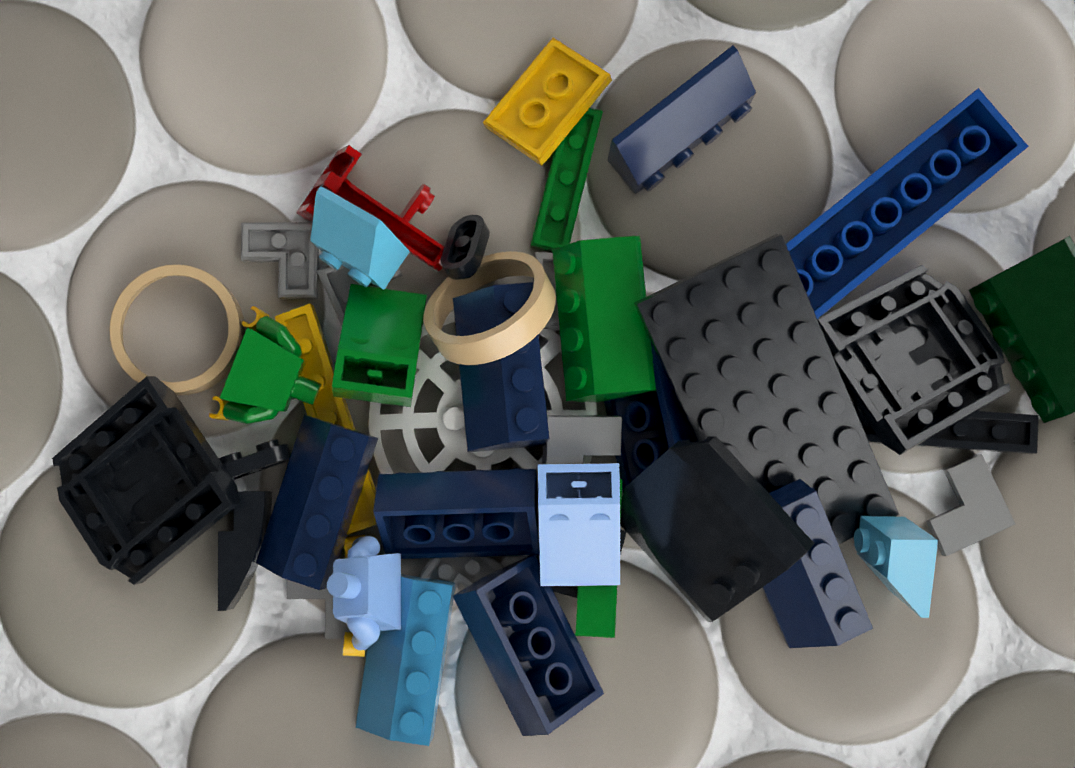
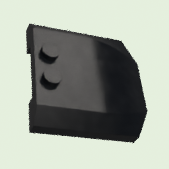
[817,265,1011,455]
[52,376,240,585]
[620,436,815,622]

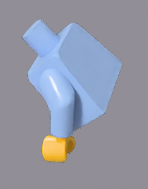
[327,535,401,657]

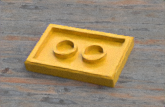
[483,37,612,166]

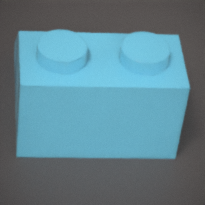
[310,186,410,290]
[854,516,938,618]

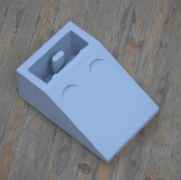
[538,463,620,586]

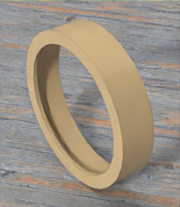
[423,251,556,365]
[109,264,245,396]

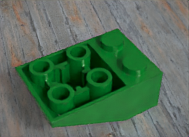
[332,284,427,407]

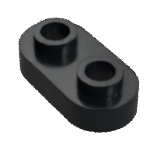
[440,215,490,280]
[219,439,291,480]

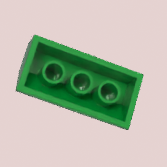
[552,236,656,403]

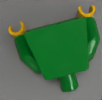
[209,306,321,424]

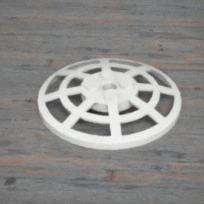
[368,311,598,482]

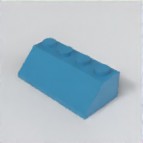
[356,574,455,746]

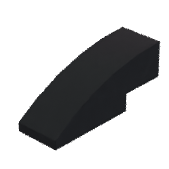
[218,491,272,611]

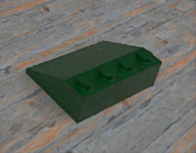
[968,236,1075,423]

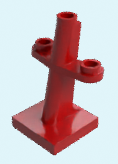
[296,145,444,272]

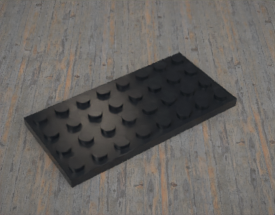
[634,234,899,545]

